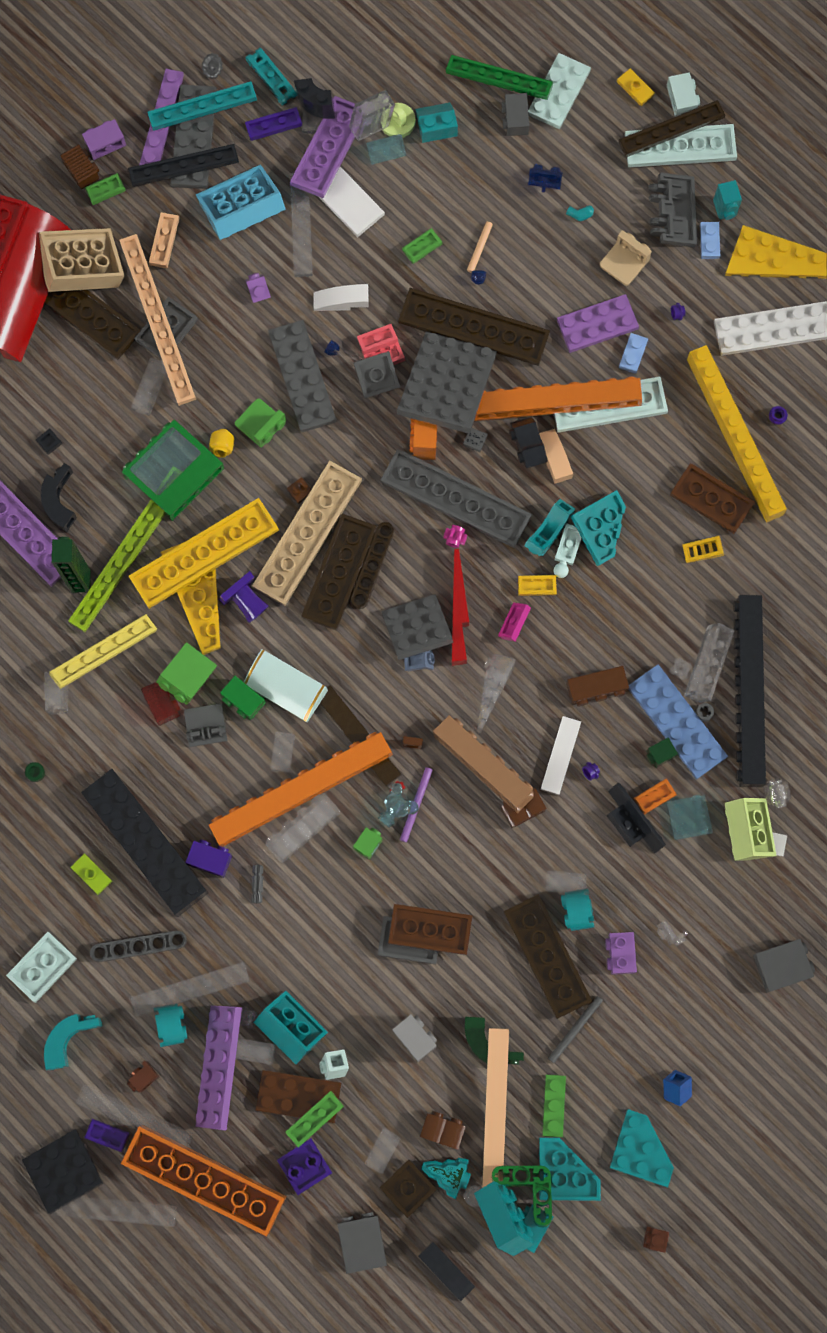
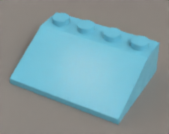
[196,164,286,240]

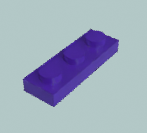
[245,107,302,141]

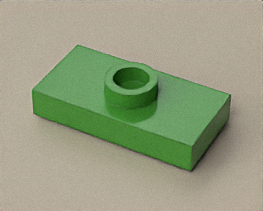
[85,173,126,205]
[402,228,442,264]

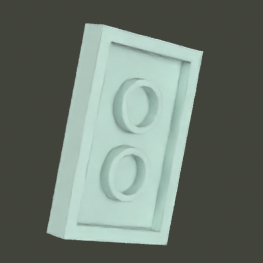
[6,932,77,1003]

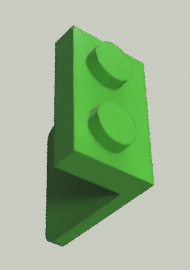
[235,399,286,448]

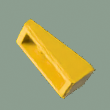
[682,536,725,563]

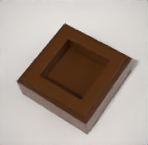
[403,736,423,749]

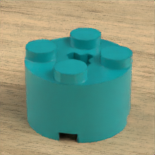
[561,888,595,931]
[154,1003,188,1048]

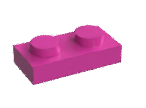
[498,602,531,642]

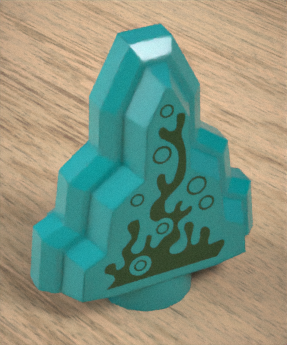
[422,1157,471,1199]

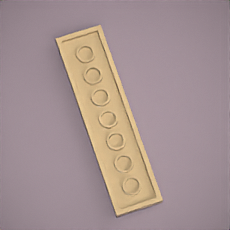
[252,460,362,606]

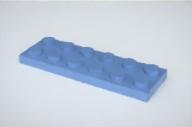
[628,664,728,780]

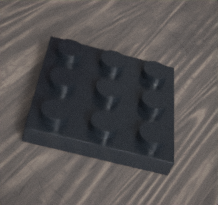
[22,1129,104,1214]

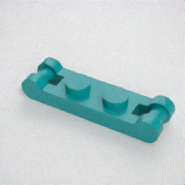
[245,47,297,106]

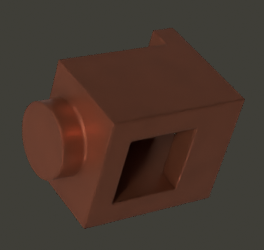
[127,1061,160,1093]
[643,1227,669,1253]

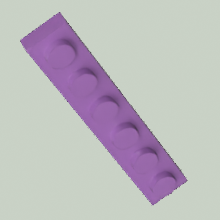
[139,69,184,165]

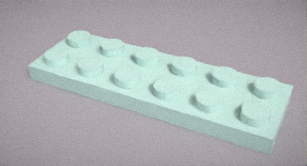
[625,124,737,168]
[554,377,668,433]

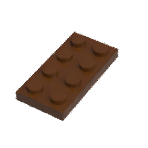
[670,463,755,534]
[388,904,472,955]
[256,1070,342,1123]

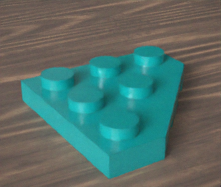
[570,490,626,566]
[609,1109,674,1187]
[539,1138,601,1201]

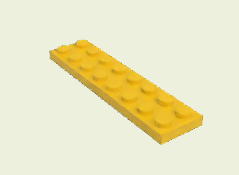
[129,498,279,609]

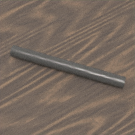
[548,996,603,1063]

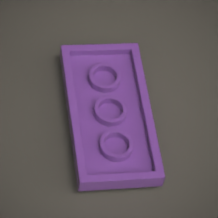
[557,294,639,353]

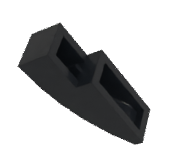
[418,1241,475,1301]

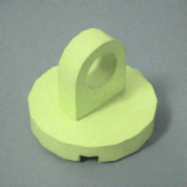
[380,103,416,138]

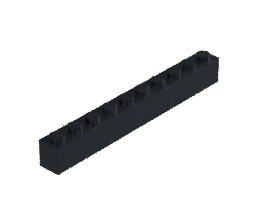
[733,595,766,787]

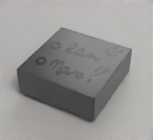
[463,428,488,452]

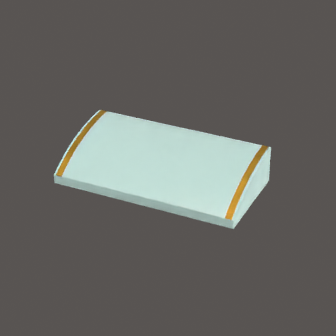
[244,649,328,722]

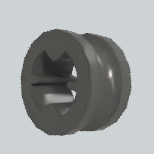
[696,703,714,722]

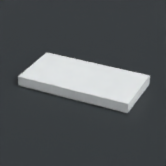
[318,167,385,238]

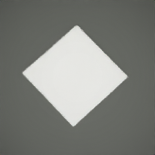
[772,832,787,856]

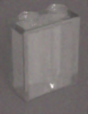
[349,90,395,141]

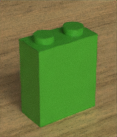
[156,642,217,705]

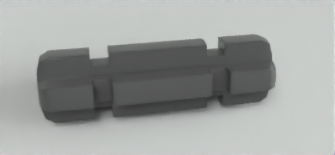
[251,865,263,904]

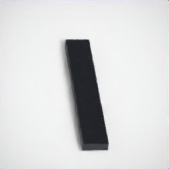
[128,144,239,187]

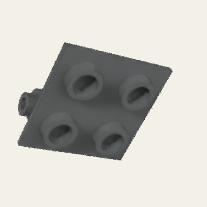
[184,703,227,747]

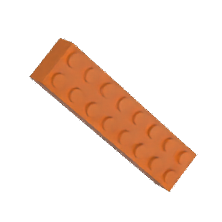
[121,1125,287,1237]

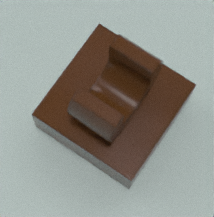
[287,477,311,504]

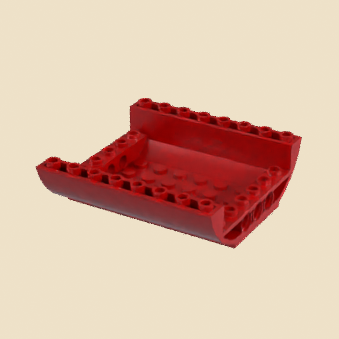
[0,195,71,362]

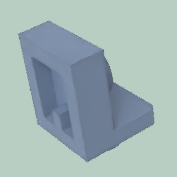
[404,650,435,672]

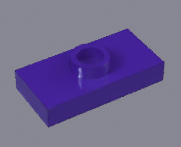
[84,1119,130,1152]

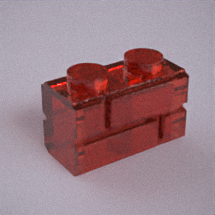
[141,682,181,726]

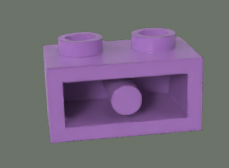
[82,119,126,160]
[605,932,637,975]

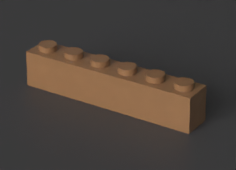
[433,715,534,813]

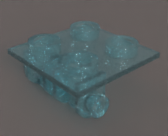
[667,795,713,840]

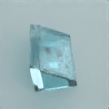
[366,134,406,165]

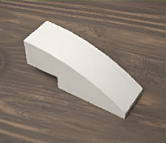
[314,284,369,311]

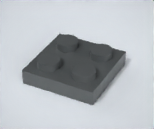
[353,351,400,398]

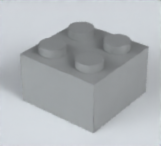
[392,1014,437,1062]

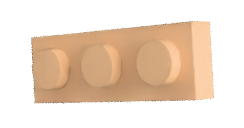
[149,212,179,268]

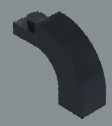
[41,463,77,533]

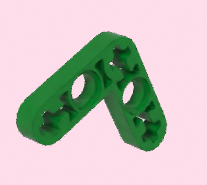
[491,1166,552,1228]

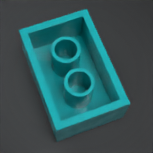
[474,1181,534,1256]

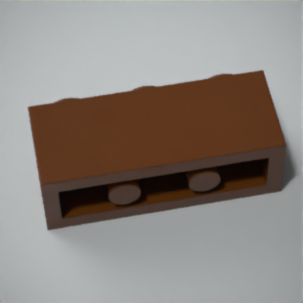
[566,666,629,707]

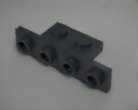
[607,782,666,853]

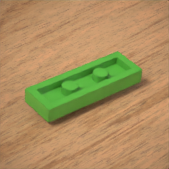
[542,1075,566,1137]
[285,1091,344,1148]

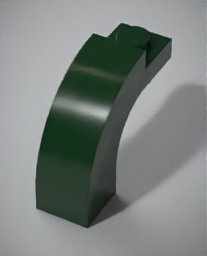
[465,1017,524,1065]

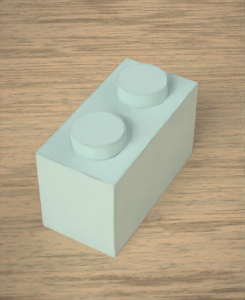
[667,72,700,117]

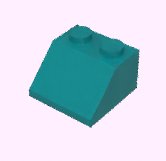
[415,102,458,143]

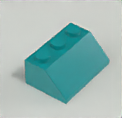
[253,991,328,1064]

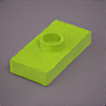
[70,853,112,895]

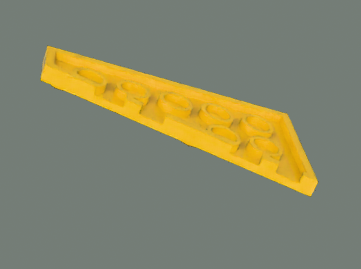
[725,225,827,279]
[161,542,221,655]

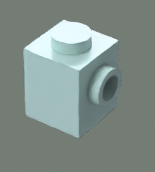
[320,1050,349,1080]

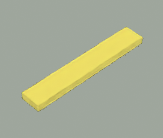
[49,614,157,689]

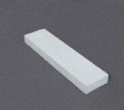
[540,716,581,795]

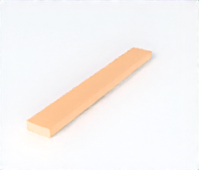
[482,1028,509,1188]

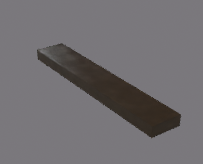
[619,100,725,157]
[320,685,401,787]

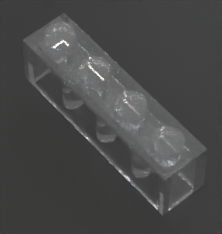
[684,623,735,703]
[265,793,341,864]

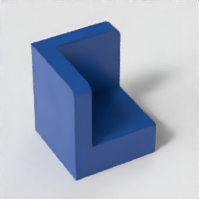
[663,1070,692,1106]

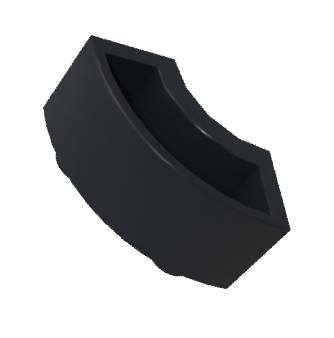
[294,78,335,119]
[509,417,548,468]

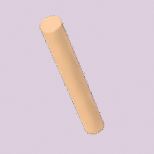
[467,221,493,273]

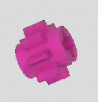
[443,525,467,548]

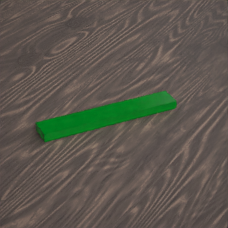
[446,55,553,100]

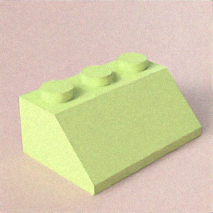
[725,798,777,861]

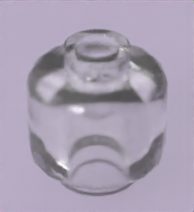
[763,778,791,808]

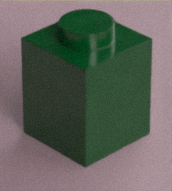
[646,737,678,768]

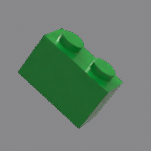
[220,676,266,720]

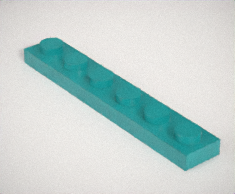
[147,81,257,131]

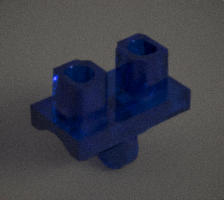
[528,164,563,193]

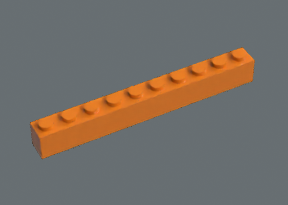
[474,377,642,421]
[209,732,393,847]

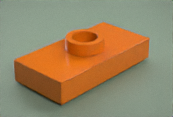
[633,778,677,815]

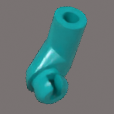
[566,205,594,221]

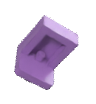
[245,273,271,303]

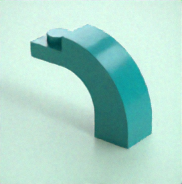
[524,499,575,556]
[44,1014,102,1071]

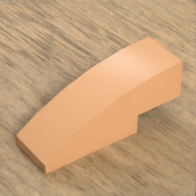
[539,429,573,484]

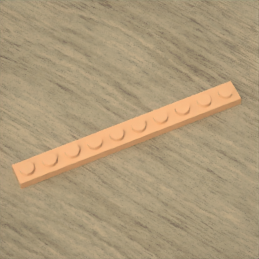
[119,234,196,406]

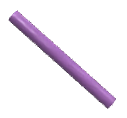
[400,767,433,843]

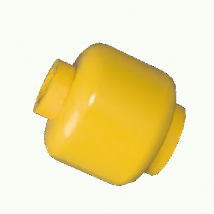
[209,429,235,458]

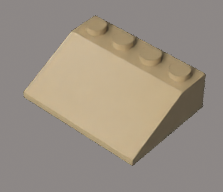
[39,228,124,292]

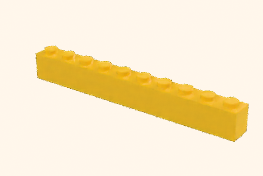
[687,345,787,523]

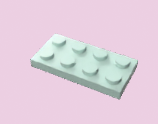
[528,53,591,130]

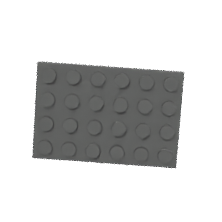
[397,331,497,434]

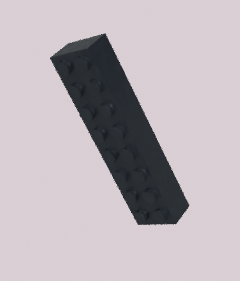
[81,769,208,917]

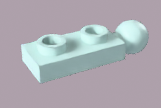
[553,523,581,578]

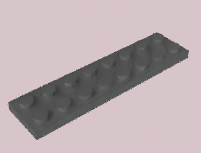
[380,449,532,549]

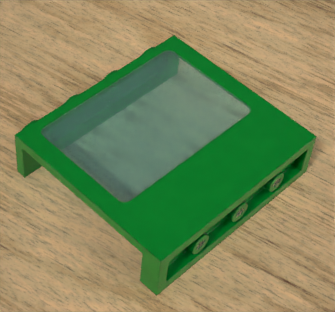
[122,419,224,521]

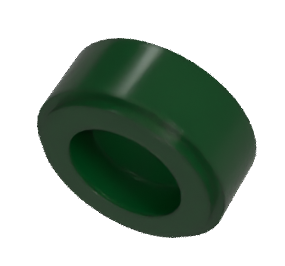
[25,762,45,782]

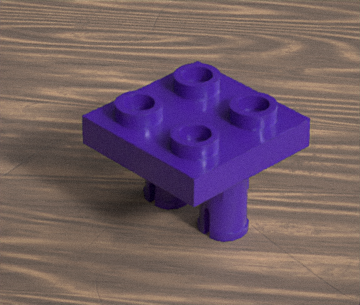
[277,1138,332,1195]

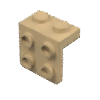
[600,230,652,286]

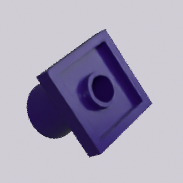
[219,571,269,623]

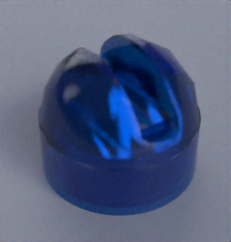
[471,270,486,285]
[324,340,340,356]

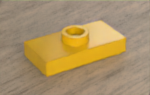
[617,68,655,106]
[518,575,557,596]

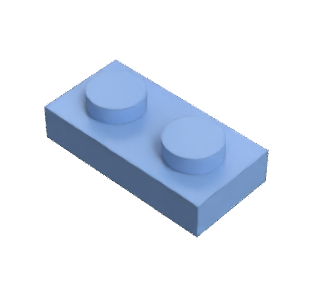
[700,222,720,259]
[619,333,648,374]

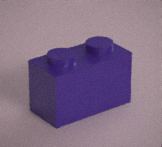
[185,839,232,878]

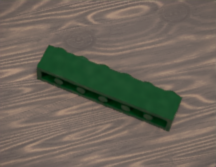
[51,537,91,593]

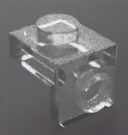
[657,920,688,946]

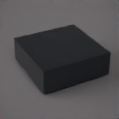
[36,428,63,455]

